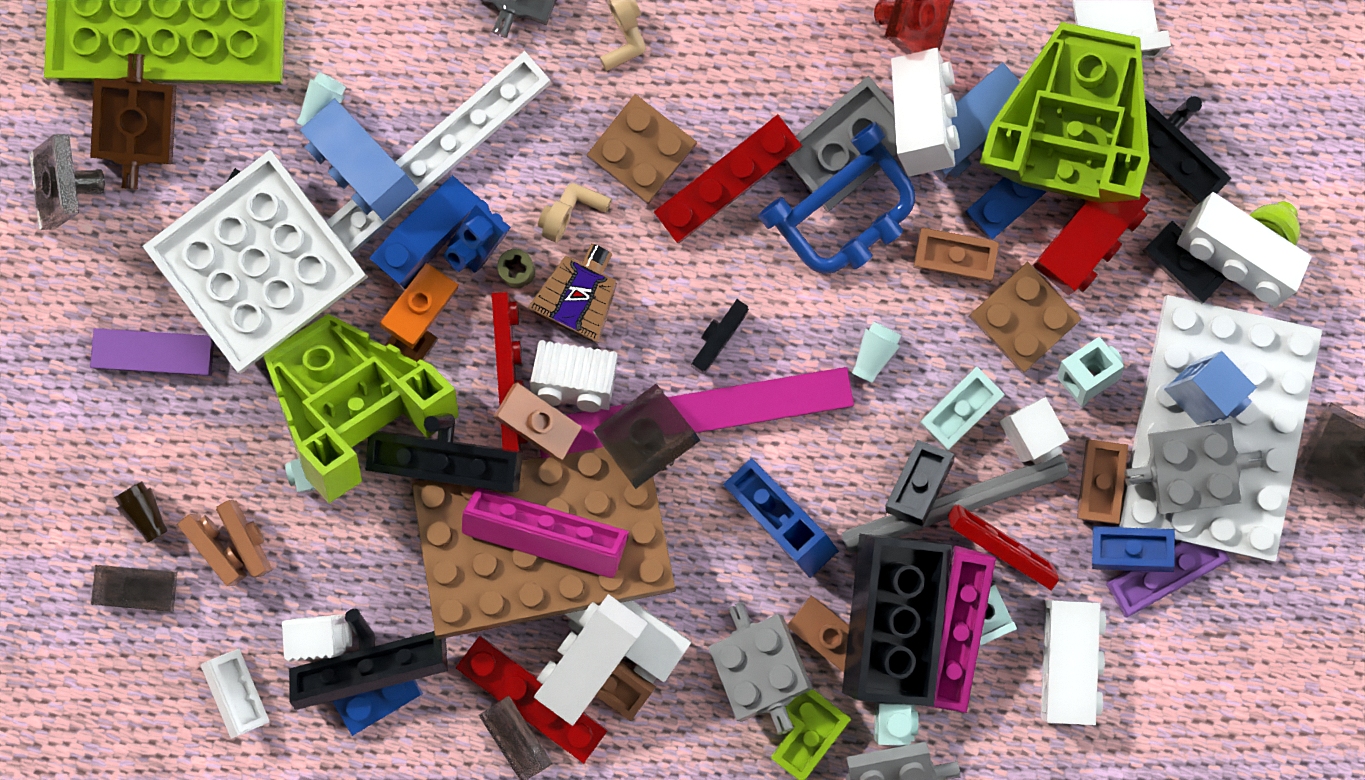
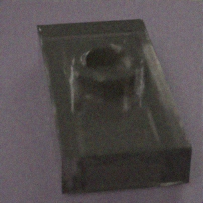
[91,564,178,612]
[479,696,553,780]

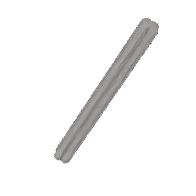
[842,455,1069,553]

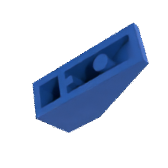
[369,175,481,289]
[723,458,839,578]

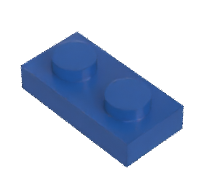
[965,177,1048,240]
[1092,526,1175,572]
[332,680,423,736]

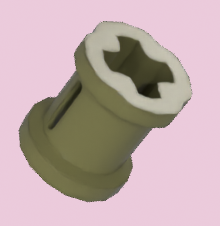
[497,249,536,289]

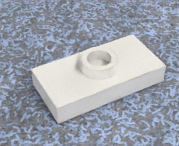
[200,649,270,739]

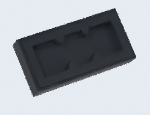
[691,299,749,374]

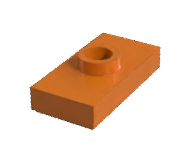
[380,263,459,349]

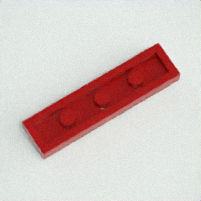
[654,114,803,243]
[491,292,528,451]
[456,635,608,764]

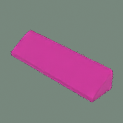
[462,487,629,578]
[928,546,996,713]

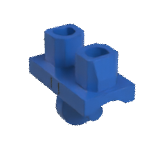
[443,200,511,273]

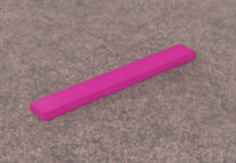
[540,367,854,459]

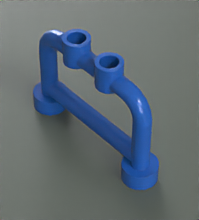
[758,122,916,274]

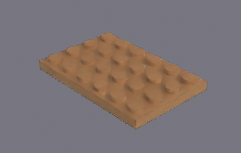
[412,438,676,639]

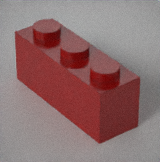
[1032,193,1150,296]

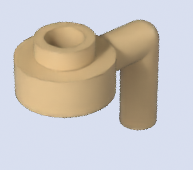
[600,0,646,71]
[538,183,612,243]

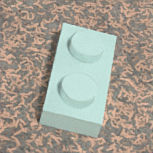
[919,367,1005,451]

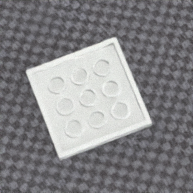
[142,150,368,374]

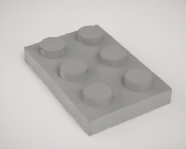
[785,75,897,212]

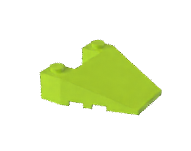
[263,314,459,503]

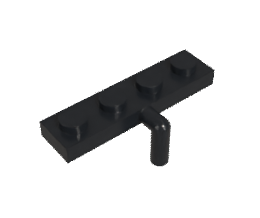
[1145,96,1232,205]
[365,413,523,493]
[289,609,448,710]

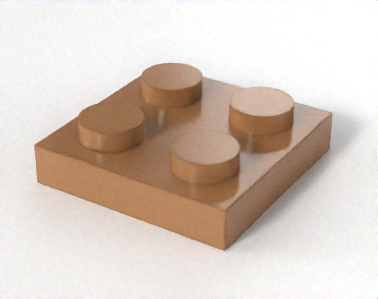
[586,94,697,205]
[969,261,1081,373]

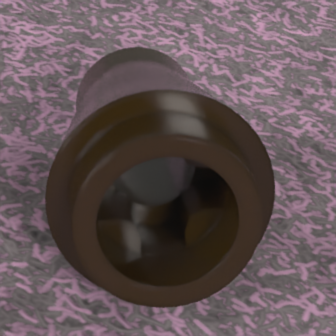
[114,481,168,543]

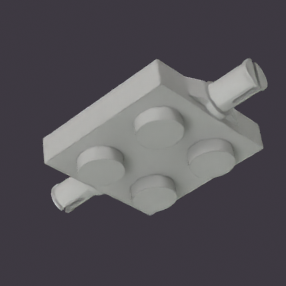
[1124,423,1264,514]
[708,602,813,735]
[846,742,961,780]

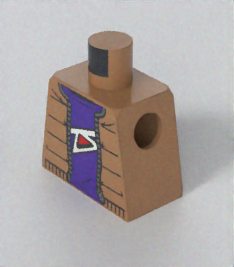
[528,243,617,345]

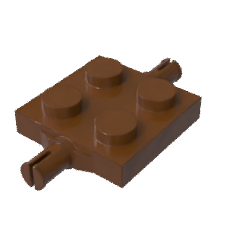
[90,53,177,189]

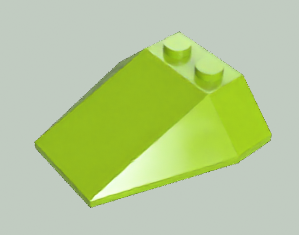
[980,22,1150,203]

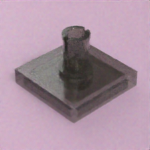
[29,134,105,230]
[593,383,701,489]
[1294,402,1365,509]

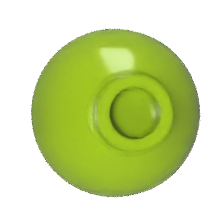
[1249,201,1300,246]

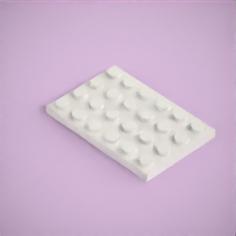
[1116,295,1323,562]

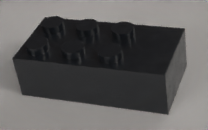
[842,533,952,707]

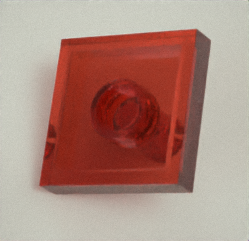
[874,0,955,55]

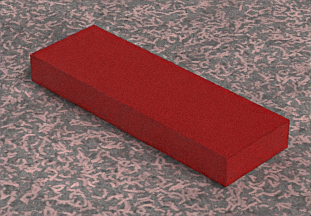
[948,504,1059,591]

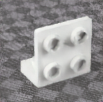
[1072,0,1171,59]

